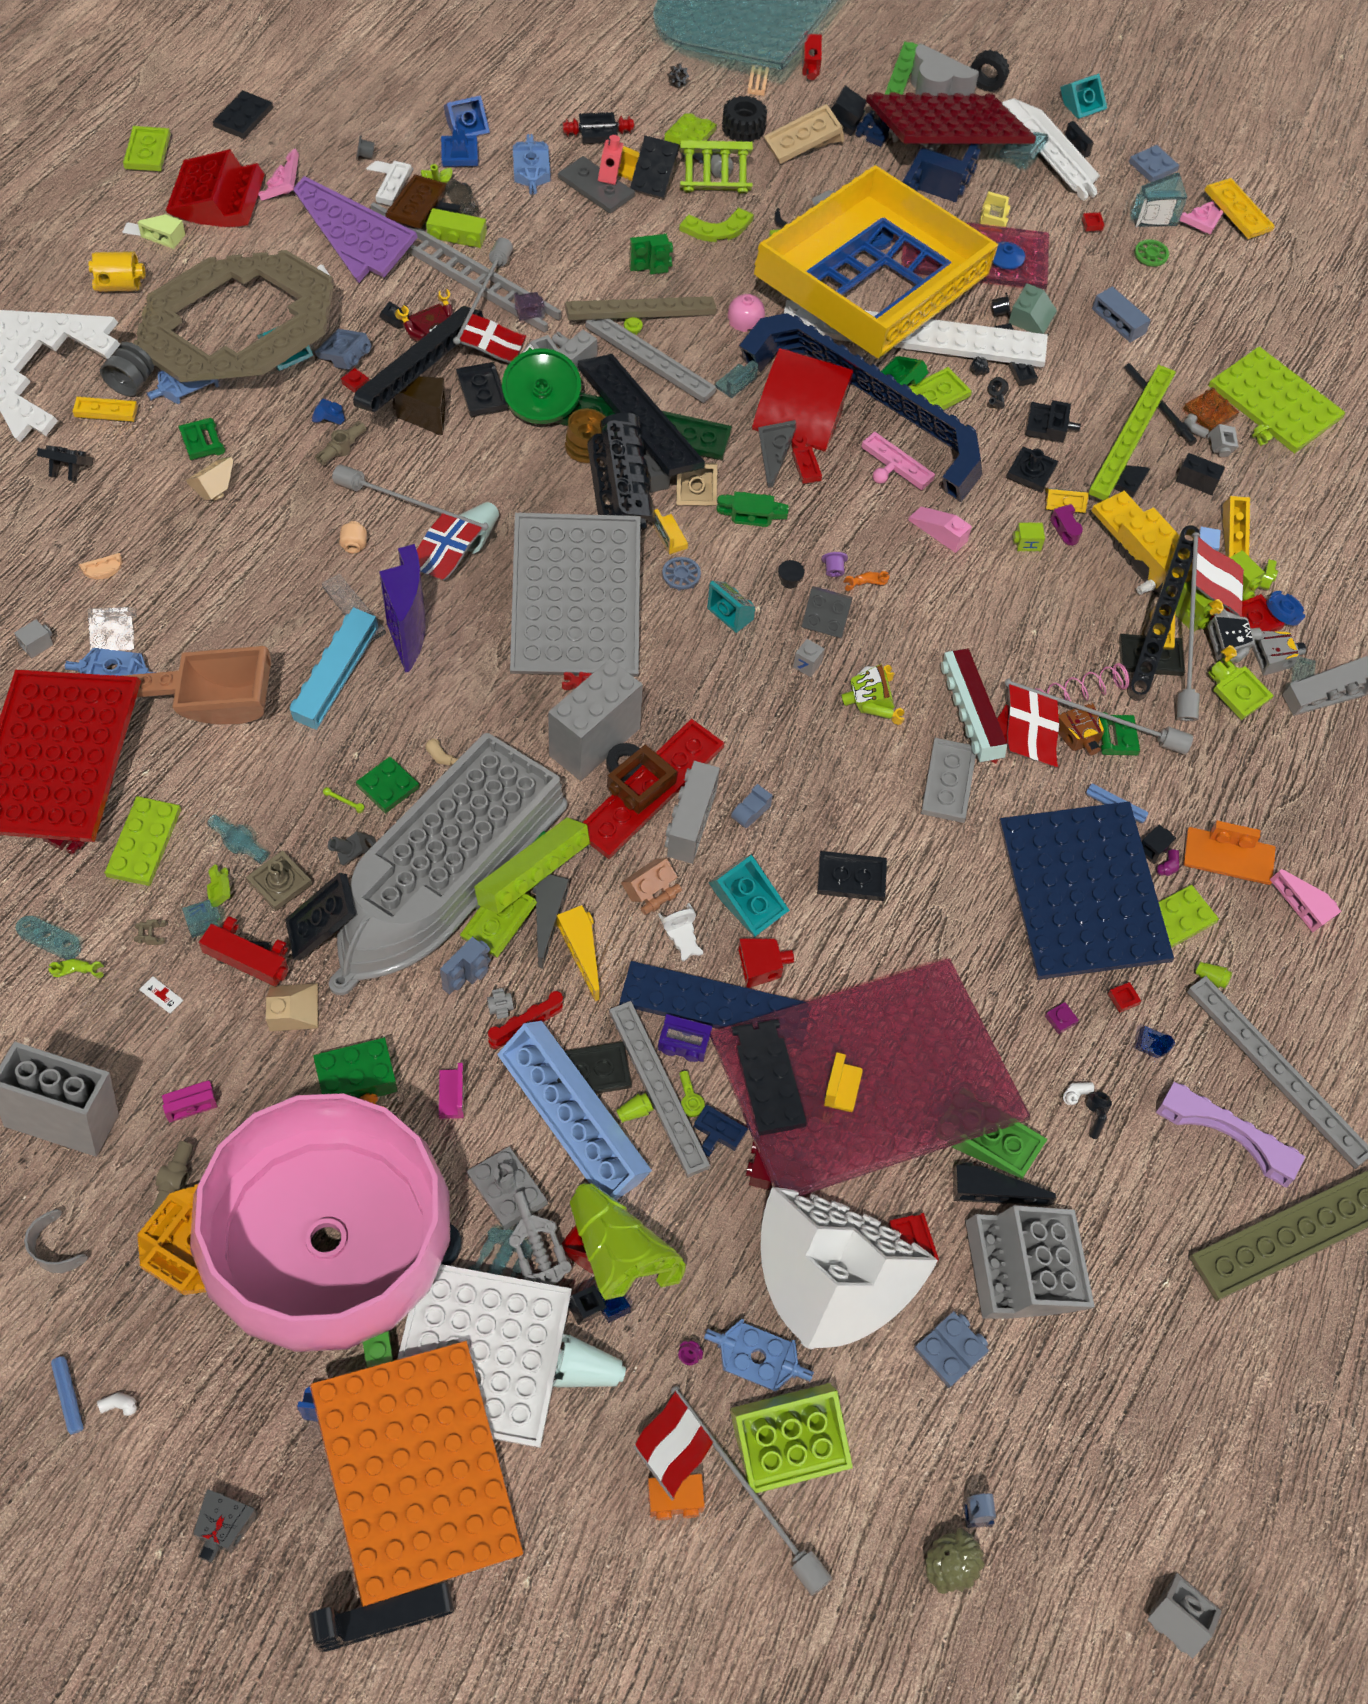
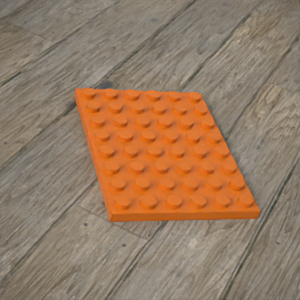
[310,1341,524,1607]

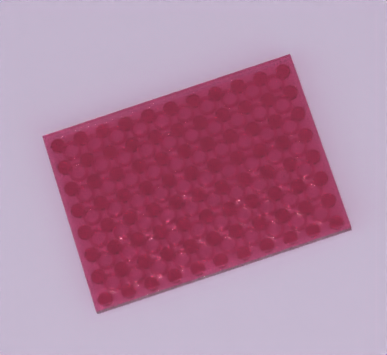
[710,958,1030,1196]

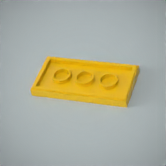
[1204,178,1275,239]

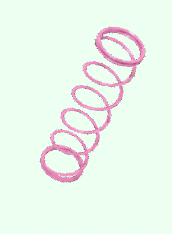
[1035,663,1129,706]

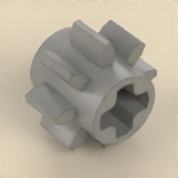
[487,988,514,1019]

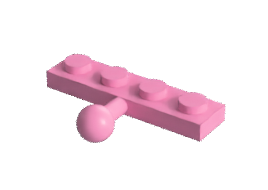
[861,432,935,490]

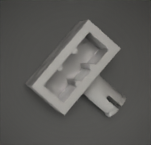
[552,330,597,371]

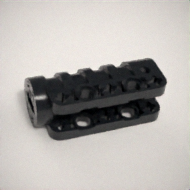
[587,413,656,530]

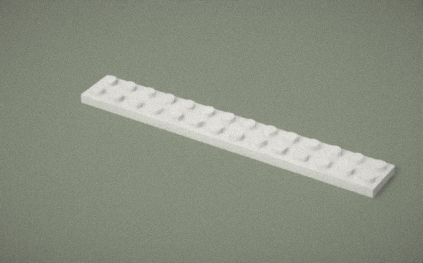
[784,300,1048,367]

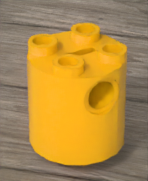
[88,251,146,292]

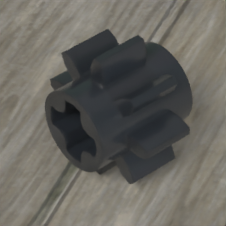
[667,64,690,87]

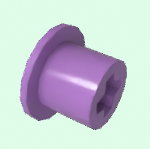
[821,552,848,577]

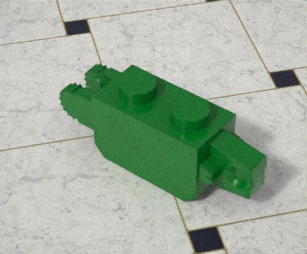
[716,491,789,527]

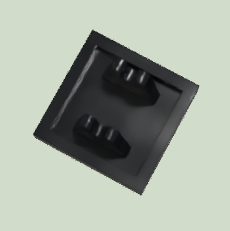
[37,445,94,482]

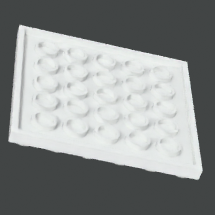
[397,1264,572,1448]

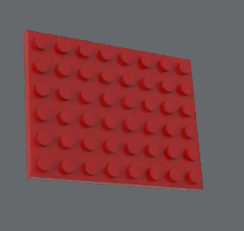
[0,669,141,842]

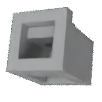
[1207,424,1239,457]

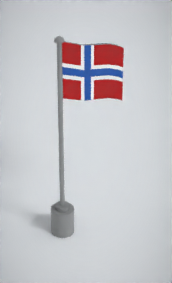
[332,464,488,581]

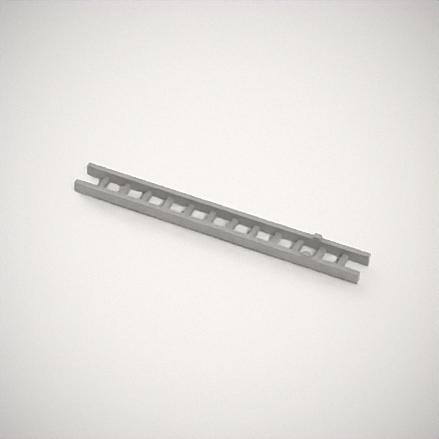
[371,202,561,333]

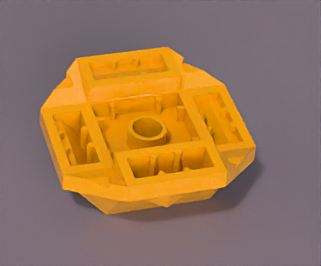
[137,1184,206,1295]

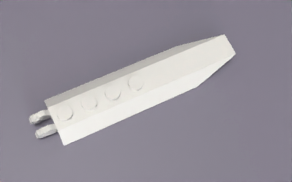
[1002,98,1100,201]

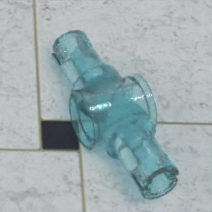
[207,814,268,864]

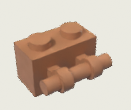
[621,858,682,915]

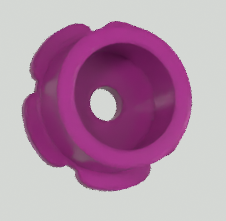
[678,1340,703,1366]

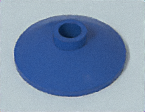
[993,242,1025,269]

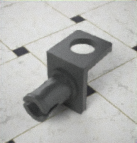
[328,831,376,866]

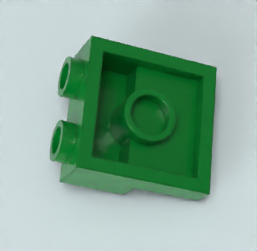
[629,234,673,275]
[880,356,929,385]

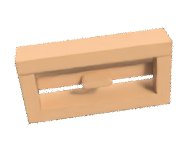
[748,65,769,96]

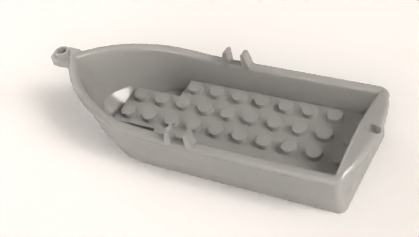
[329,733,567,995]

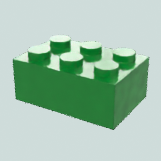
[313,1037,398,1099]

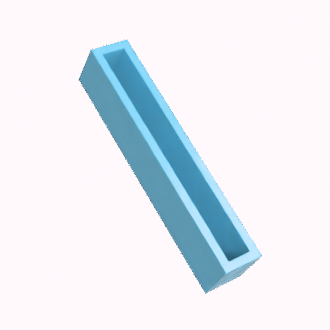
[290,607,379,730]

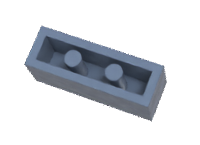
[1092,286,1151,343]

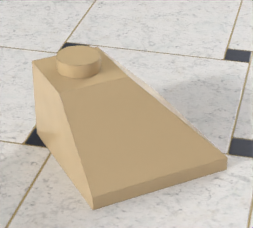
[186,457,233,501]
[266,983,318,1031]

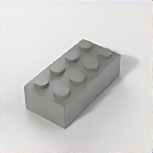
[665,761,720,864]

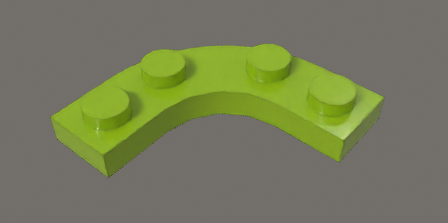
[679,207,754,242]

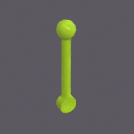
[323,787,364,813]

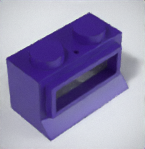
[658,1014,712,1062]

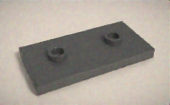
[558,156,635,214]

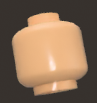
[339,521,367,554]

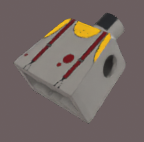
[1252,631,1306,676]

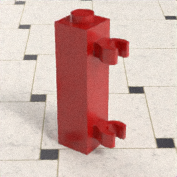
[198,916,288,987]

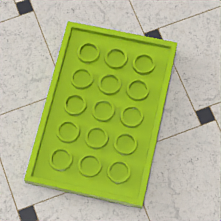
[1208,346,1346,454]

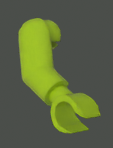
[48,959,104,979]

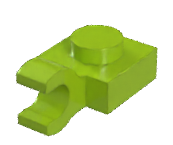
[207,865,231,907]

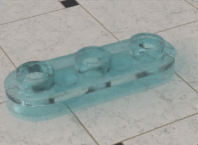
[16,916,81,960]

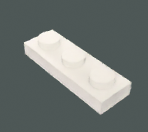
[375,161,412,206]

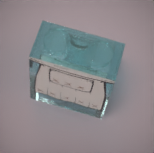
[1131,173,1187,227]

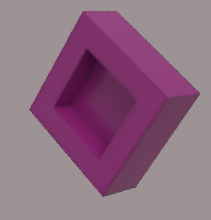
[1045,1002,1079,1035]

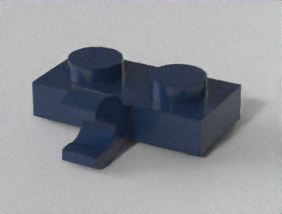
[693,1104,748,1157]

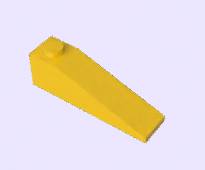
[1223,496,1250,558]
[557,905,600,1001]

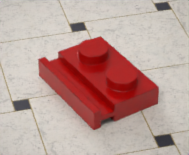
[888,1213,939,1263]

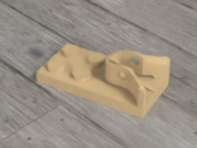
[764,104,844,164]

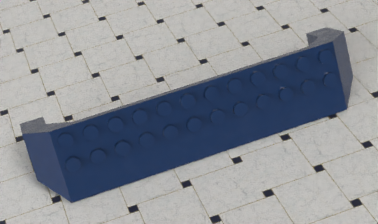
[739,313,983,502]

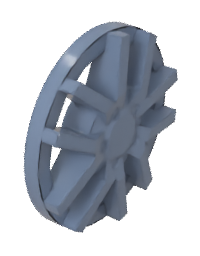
[662,557,701,591]

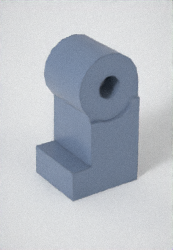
[731,784,773,828]

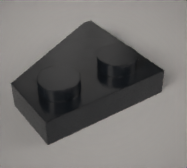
[1114,465,1150,498]

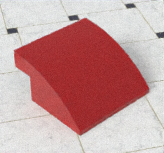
[165,149,265,227]
[752,348,853,452]

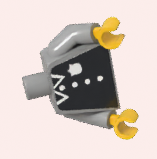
[1207,599,1262,663]

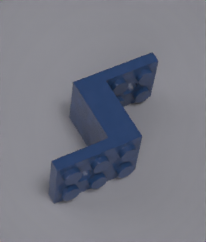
[903,144,981,203]

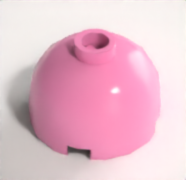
[728,294,765,332]

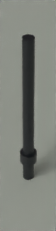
[1124,363,1197,445]

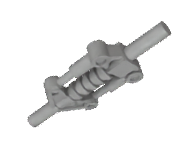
[509,1191,572,1286]

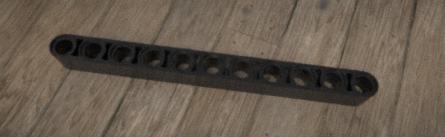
[353,306,483,413]

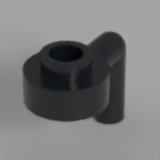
[988,377,1009,409]
[1086,1091,1112,1139]

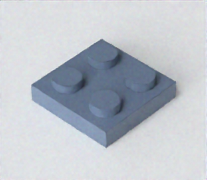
[1129,145,1180,183]

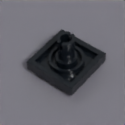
[1007,446,1059,493]

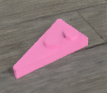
[258,148,299,201]
[1179,201,1224,234]

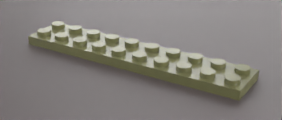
[1189,1171,1368,1302]

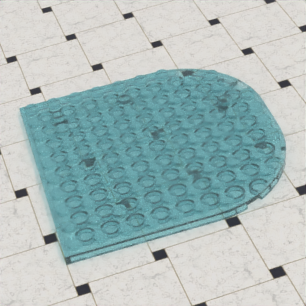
[653,0,838,70]

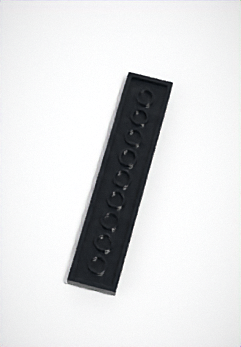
[577,354,705,477]

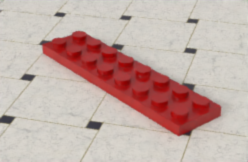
[582,718,725,859]

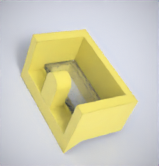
[978,191,1010,233]

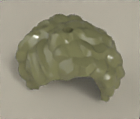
[926,1528,985,1594]

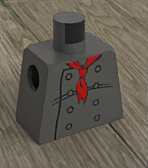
[193,1489,258,1563]

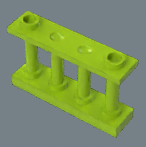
[679,140,753,194]

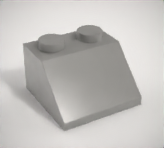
[1147,1573,1222,1659]

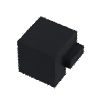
[830,85,867,136]

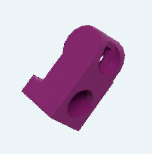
[1050,504,1083,546]

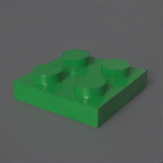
[356,756,419,814]

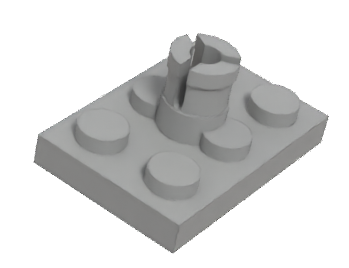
[467,1146,548,1230]

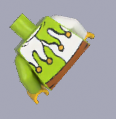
[842,664,905,725]

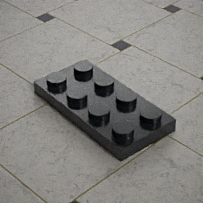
[285,873,356,961]

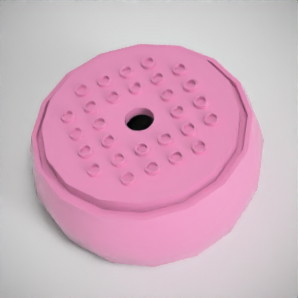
[190,1094,450,1352]

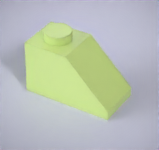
[138,214,185,249]

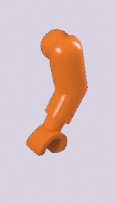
[843,571,890,591]

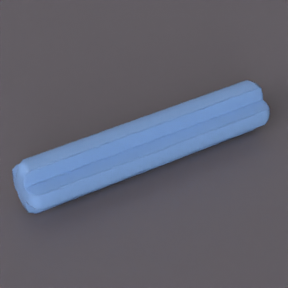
[1086,784,1148,823]
[51,1356,84,1434]

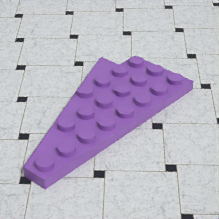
[294,176,418,283]

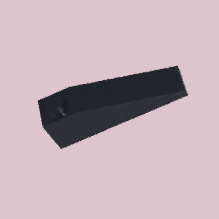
[952,1162,1056,1206]

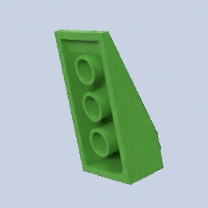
[935,1088,1047,1179]

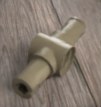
[315,421,367,466]
[150,1141,194,1214]

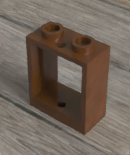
[607,744,677,814]

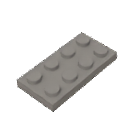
[921,738,976,823]

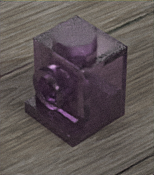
[514,292,544,321]

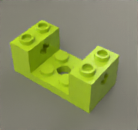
[1175,550,1265,631]

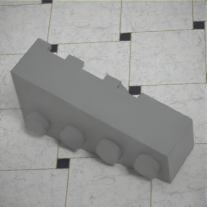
[1282,656,1368,716]

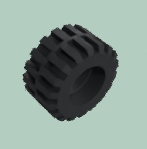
[722,96,767,142]

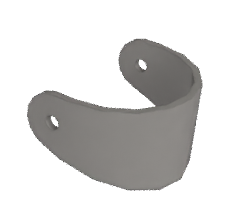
[24,1209,88,1273]

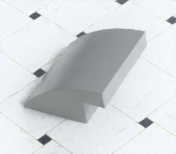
[966,1206,1095,1319]

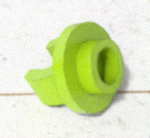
[1251,424,1273,446]

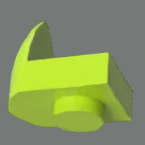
[1258,559,1278,591]

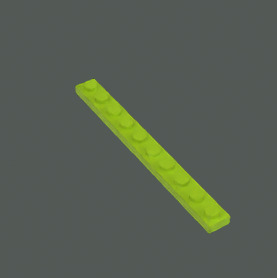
[1089,365,1176,500]

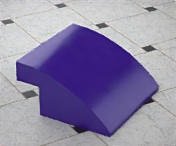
[379,544,426,673]

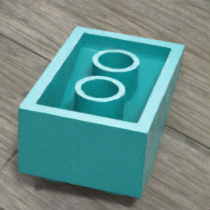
[708,854,790,937]

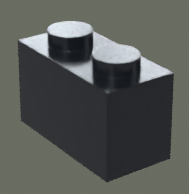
[1176,453,1225,496]

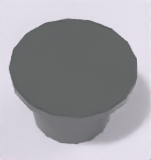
[356,135,375,159]

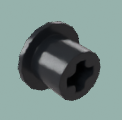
[992,293,1011,317]
[778,560,805,589]

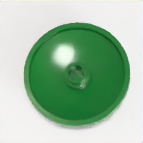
[502,348,581,424]

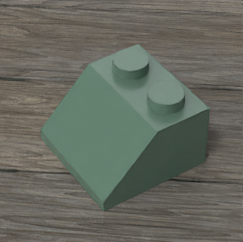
[1009,284,1057,334]

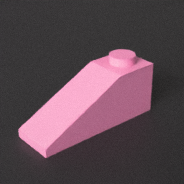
[908,506,972,553]
[1270,869,1342,933]

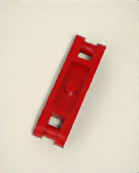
[488,991,563,1049]

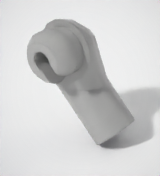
[1184,413,1209,439]

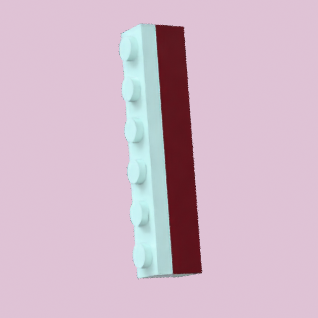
[941,648,1007,762]

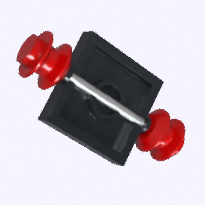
[563,112,634,143]

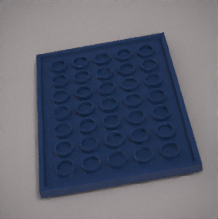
[999,801,1174,980]

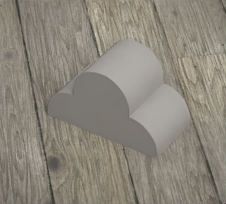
[910,43,979,96]

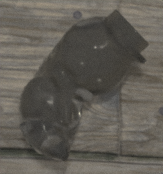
[445,179,479,217]

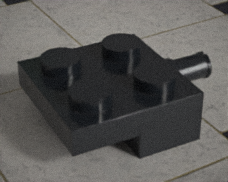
[1025,400,1081,443]

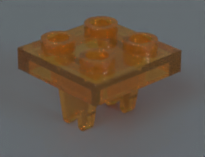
[1183,387,1239,432]

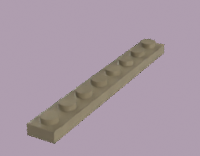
[565,296,717,320]

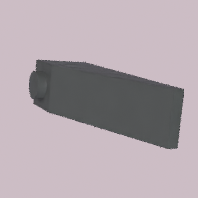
[533,874,569,969]

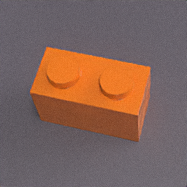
[647,1474,705,1521]

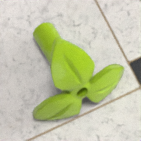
[421,164,452,183]

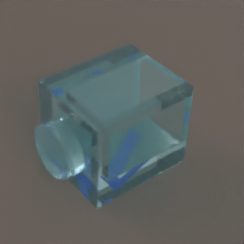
[182,899,221,938]

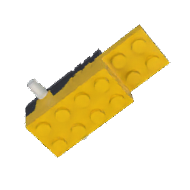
[1091,490,1193,597]

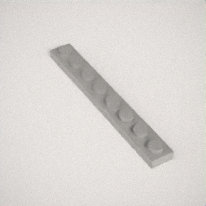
[586,319,716,403]
[609,1001,710,1178]

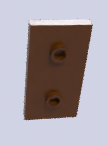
[385,174,448,229]

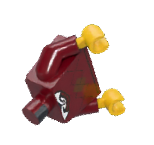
[395,289,454,341]

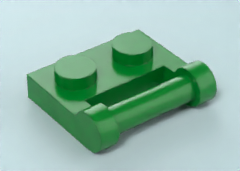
[178,418,225,460]
[1099,712,1140,756]

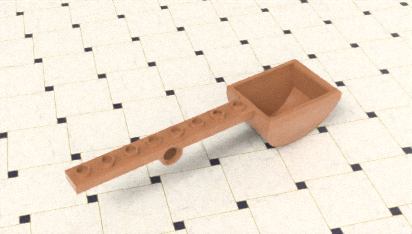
[121,646,271,725]

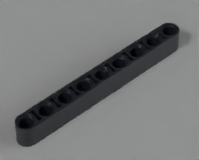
[1128,525,1200,701]

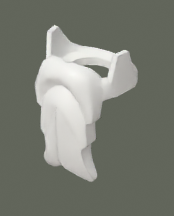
[658,903,703,961]

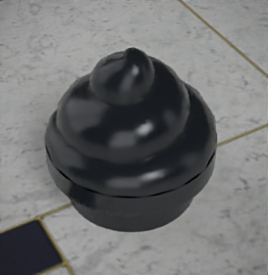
[969,356,990,376]

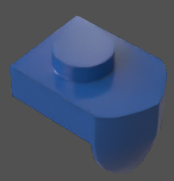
[312,399,345,425]

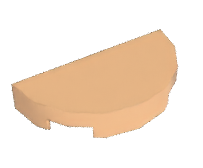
[79,553,122,580]

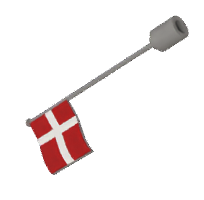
[453,238,526,363]
[1005,678,1193,768]

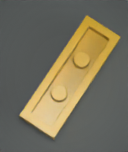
[72,397,138,422]

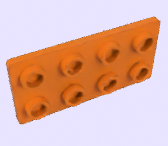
[1183,820,1276,885]

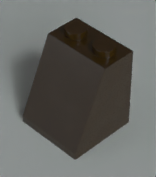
[393,376,446,435]

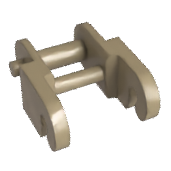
[134,919,166,945]

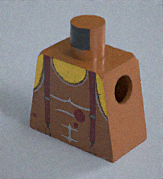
[1058,703,1104,756]

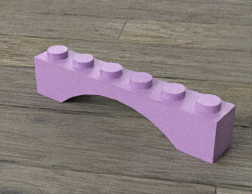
[1156,1082,1305,1188]

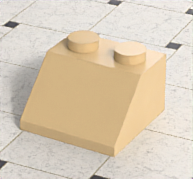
[676,463,717,505]

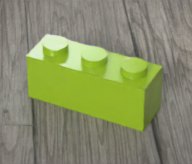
[426,208,487,248]

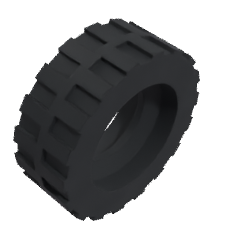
[970,50,1010,92]

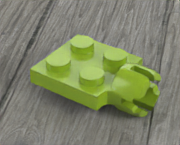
[1208,657,1274,720]

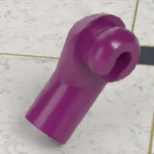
[1157,849,1179,876]

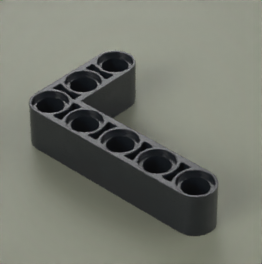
[308,1582,455,1652]

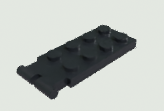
[731,1019,807,1136]

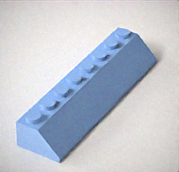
[497,1021,652,1200]

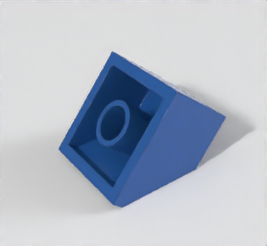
[443,95,490,136]

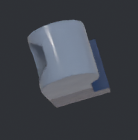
[963,1494,996,1528]

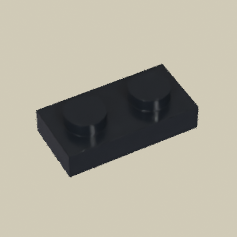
[1065,121,1094,158]

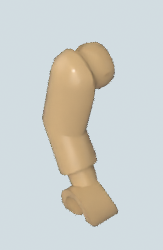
[425,738,459,766]

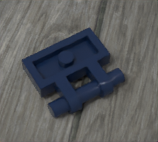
[855,110,890,147]

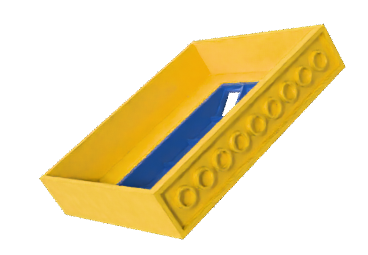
[754,165,999,359]

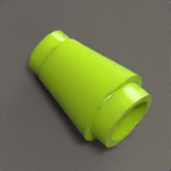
[1196,962,1233,989]
[616,1093,654,1123]

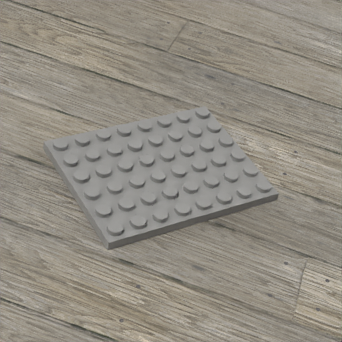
[510,513,640,677]

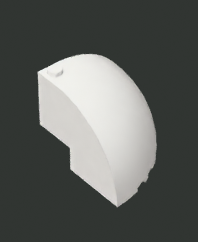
[761,1187,938,1349]

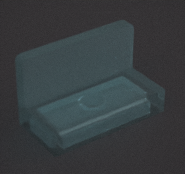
[715,360,758,398]

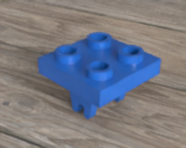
[441,127,478,167]

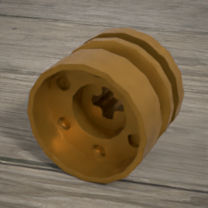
[564,408,605,463]

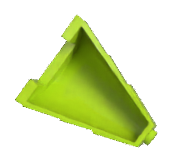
[569,1183,686,1300]

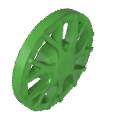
[1135,239,1169,267]

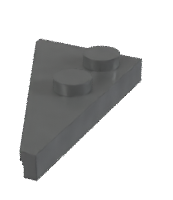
[758,420,797,488]

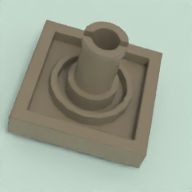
[246,850,312,911]

